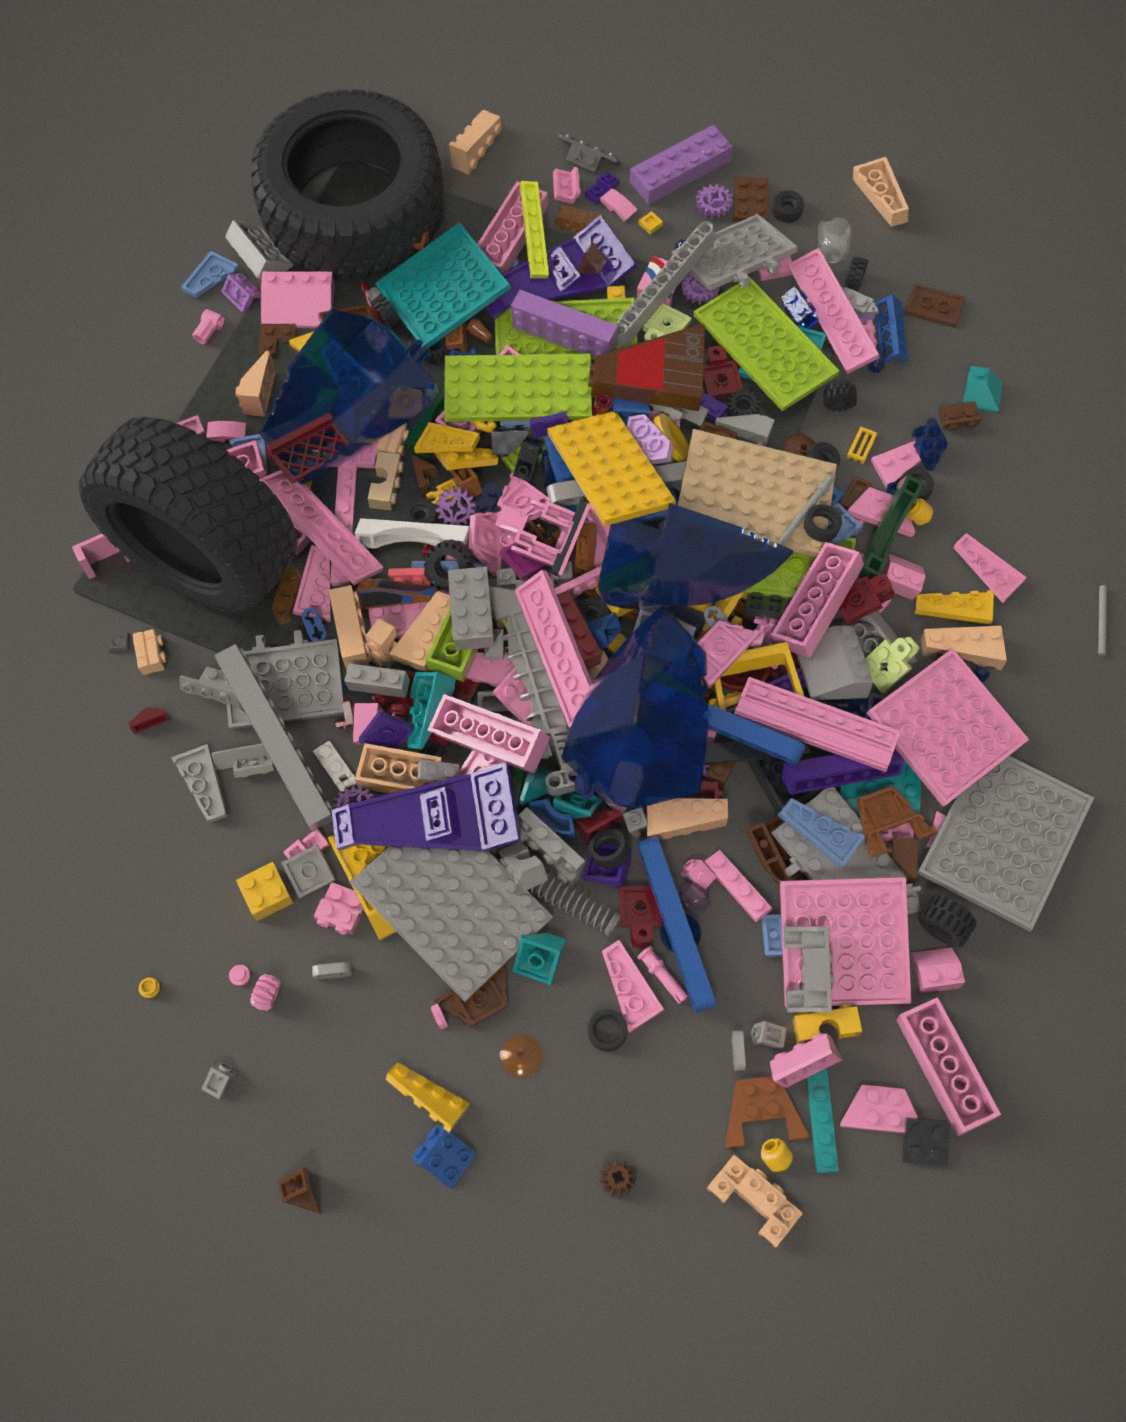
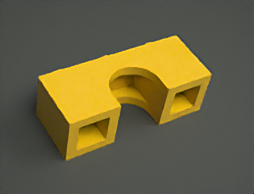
[792,1005,862,1044]

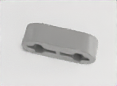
[704,606,730,629]
[312,962,352,979]
[732,1030,746,1071]

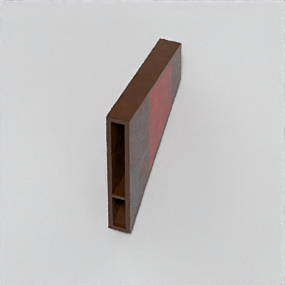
[588,324,705,411]

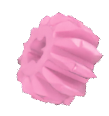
[250,974,281,1011]

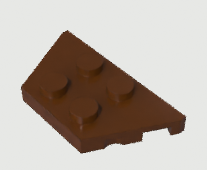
[434,964,507,1028]

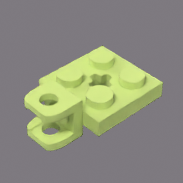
[643,303,692,341]
[865,637,919,694]

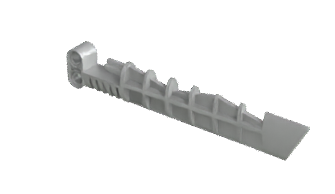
[489,587,583,796]

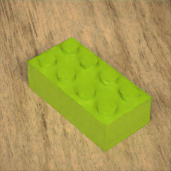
[426,606,494,682]

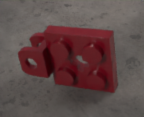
[703,345,743,399]
[839,574,895,625]
[618,886,662,947]

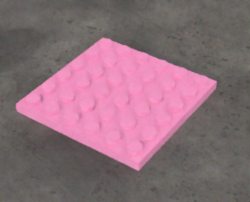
[867,648,1029,807]
[780,877,911,1007]

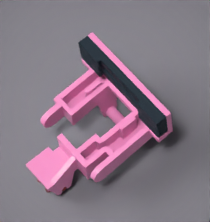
[495,500,591,579]

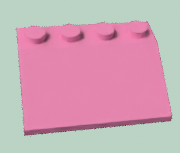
[261,272,335,328]

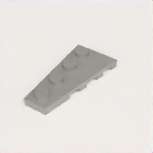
[171,744,228,823]

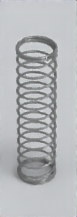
[528,873,620,937]

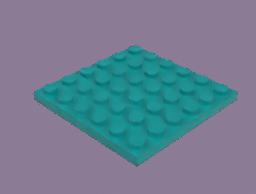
[375,222,511,351]

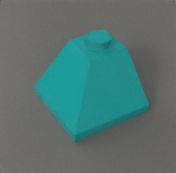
[963,365,1003,413]
[553,789,603,819]
[512,933,566,986]

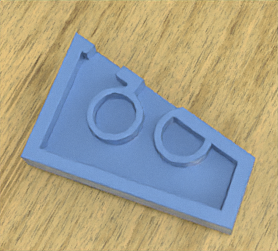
[181,251,240,298]

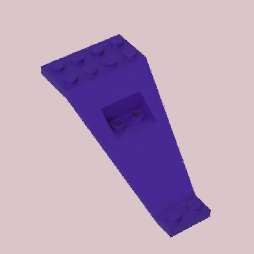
[485,215,637,319]
[332,762,522,852]

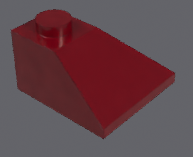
[575,811,622,847]

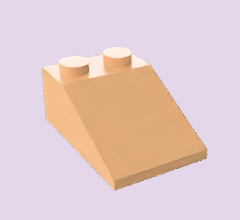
[236,351,276,417]

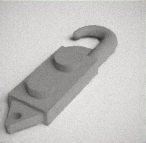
[841,287,879,317]

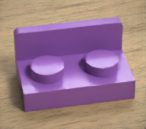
[221,273,261,313]

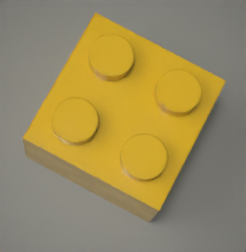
[236,862,293,921]

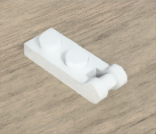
[313,741,357,793]

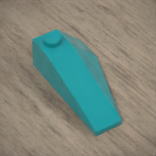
[408,672,456,749]
[519,765,556,805]

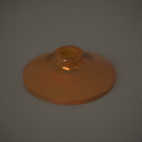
[500,1035,542,1078]

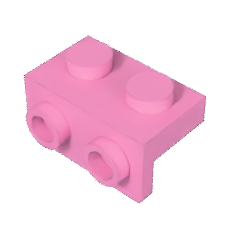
[553,167,581,204]

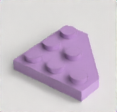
[627,414,674,464]

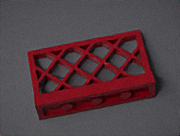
[266,413,354,484]

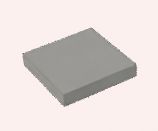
[281,844,336,898]

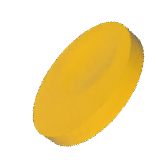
[653,413,689,462]

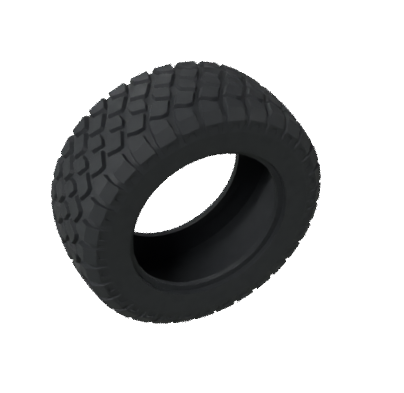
[251,89,443,278]
[78,417,298,613]

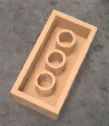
[329,585,372,671]
[355,743,442,794]

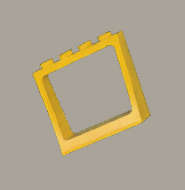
[714,642,804,711]

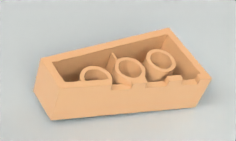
[647,798,728,840]

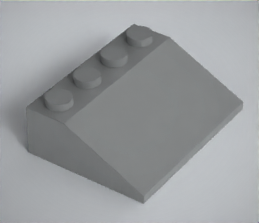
[796,625,873,700]

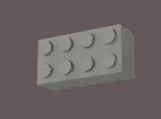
[448,567,495,651]

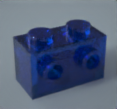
[781,286,819,329]

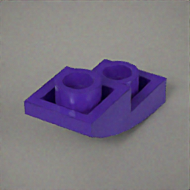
[584,171,620,205]

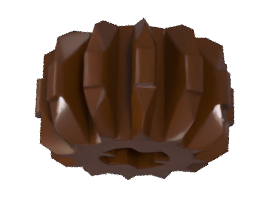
[600,1159,637,1198]

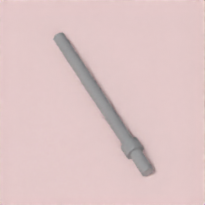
[771,474,835,555]

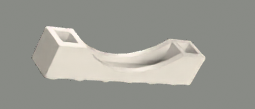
[355,519,469,550]

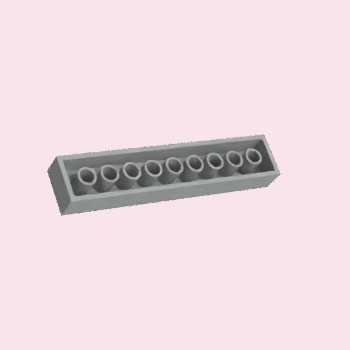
[214,644,333,832]

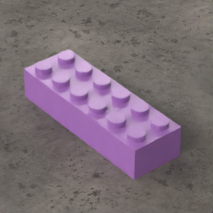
[630,125,733,205]
[511,290,618,358]

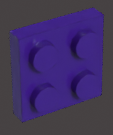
[359,711,413,749]

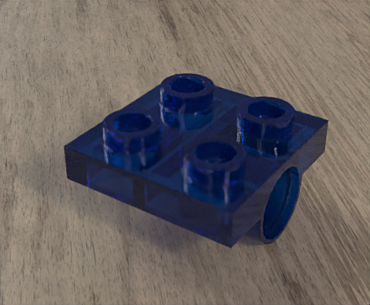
[912,418,949,471]

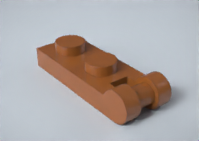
[575,520,596,573]

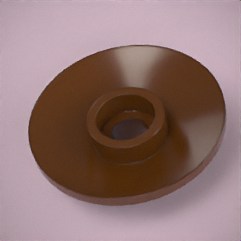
[783,434,816,457]

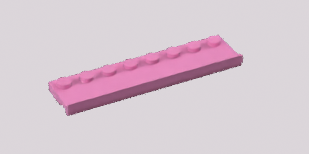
[734,677,901,772]

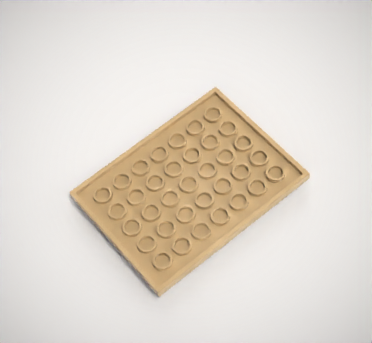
[674,429,837,557]

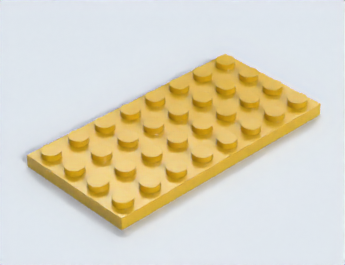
[547,412,676,526]

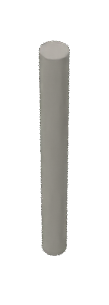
[1098,585,1107,657]

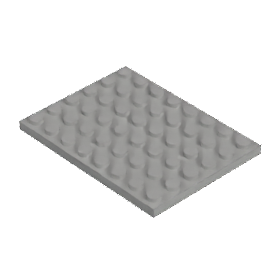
[917,756,1094,932]
[350,804,553,1002]

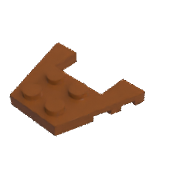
[857,786,937,859]
[725,1076,809,1149]

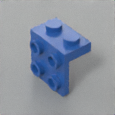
[411,1124,475,1188]

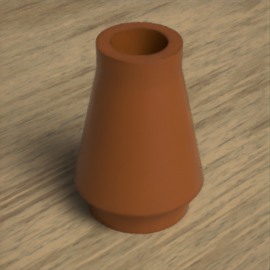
[467,318,493,343]

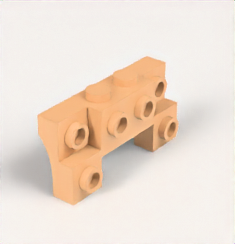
[707,1155,803,1248]

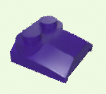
[582,844,631,889]

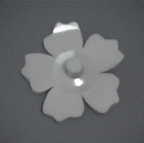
[366,287,381,301]

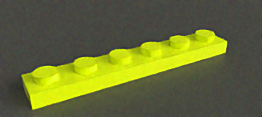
[520,181,549,278]

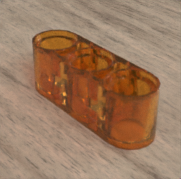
[555,205,607,233]
[272,568,302,624]

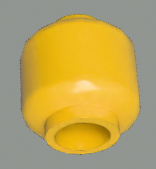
[906,498,933,526]
[761,1139,793,1172]

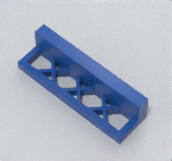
[875,294,909,363]

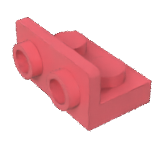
[388,568,431,587]

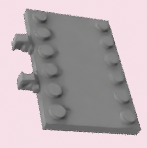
[671,214,797,291]
[227,630,344,730]
[772,787,909,881]

